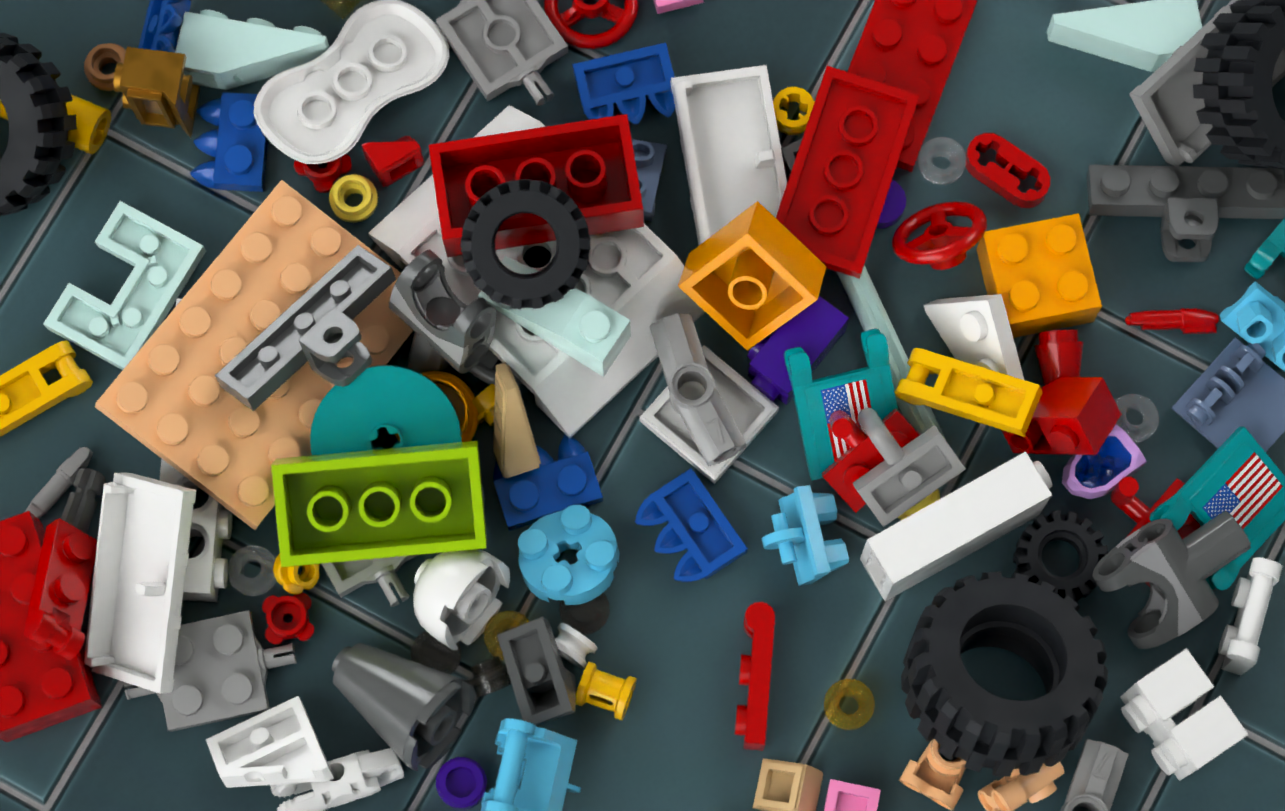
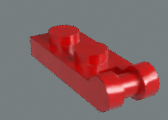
[24,518,97,660]
[735,602,775,751]

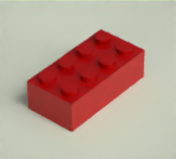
[428,114,644,258]
[0,511,102,742]

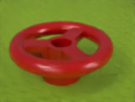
[544,0,639,49]
[892,201,987,270]

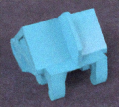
[481,718,581,811]

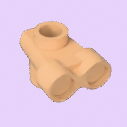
[899,739,967,811]
[977,762,1065,811]

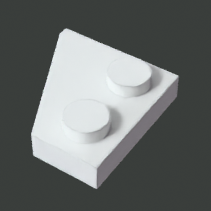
[924,294,1024,380]
[206,696,334,788]

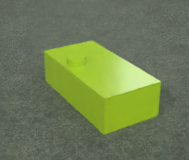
[271,440,487,567]

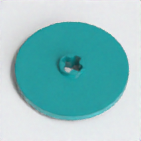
[310,365,462,455]

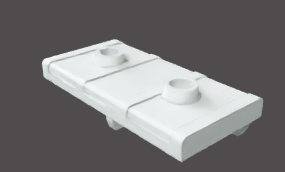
[670,65,787,245]
[84,473,196,694]

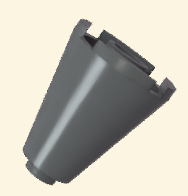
[332,643,476,771]

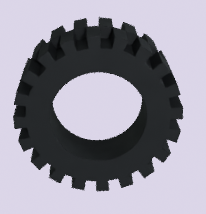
[1193,0,1285,168]

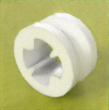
[555,622,598,669]

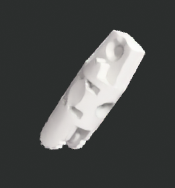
[270,748,404,811]

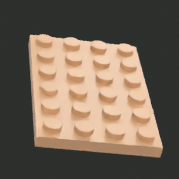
[95,180,414,530]

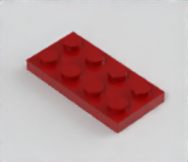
[847,0,978,172]
[776,66,920,279]

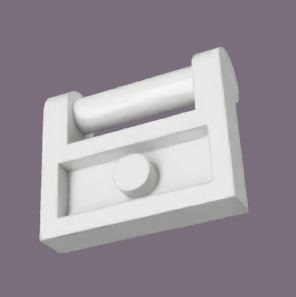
[1218,557,1283,675]

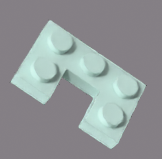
[43,201,206,370]

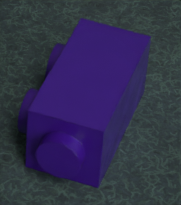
[747,296,849,405]

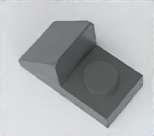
[497,617,576,727]

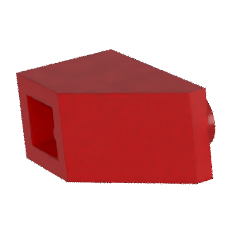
[1001,377,1122,455]

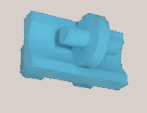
[1220,281,1285,372]
[762,485,849,586]

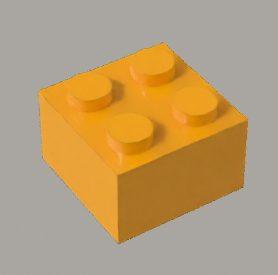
[678,201,826,351]
[976,213,1102,338]

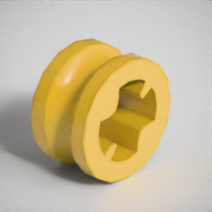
[773,87,815,135]

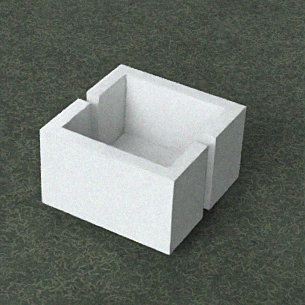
[1120,648,1249,781]

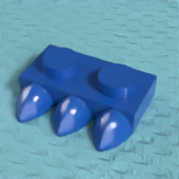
[138,0,191,53]
[572,42,675,125]
[190,92,269,192]
[493,434,603,531]
[635,468,748,582]

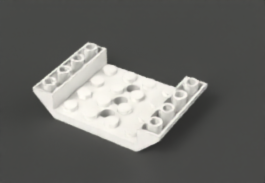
[368,105,705,438]

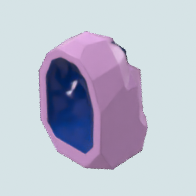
[1062,424,1147,499]

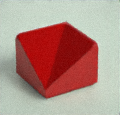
[361,135,424,187]

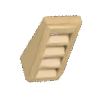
[493,362,541,478]

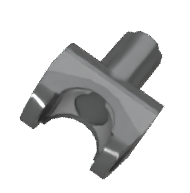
[389,250,496,374]
[1092,511,1251,649]

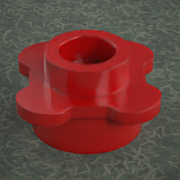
[294,154,352,193]
[262,592,315,645]

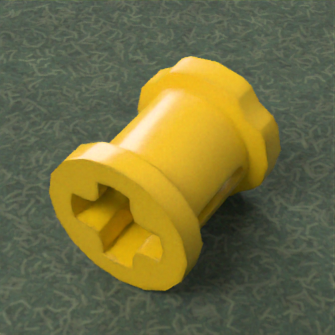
[576,661,637,721]

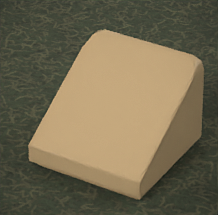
[753,758,823,811]

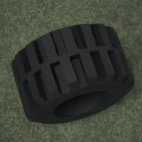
[461,179,590,309]

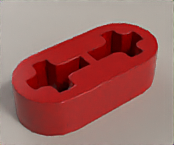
[965,133,1050,208]

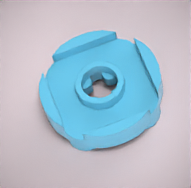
[518,505,620,605]

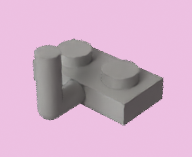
[852,408,966,527]

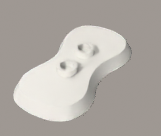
[254,0,449,164]

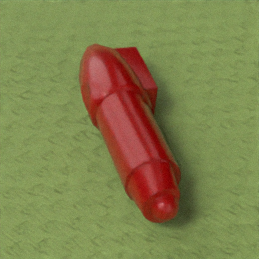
[1125,308,1219,334]

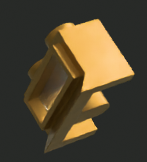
[113,47,200,138]

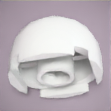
[413,549,510,650]

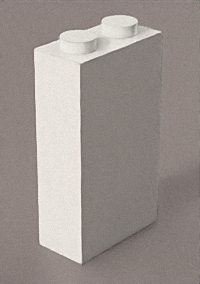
[860,452,1053,602]

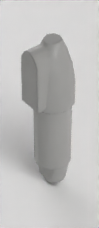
[25,447,93,519]

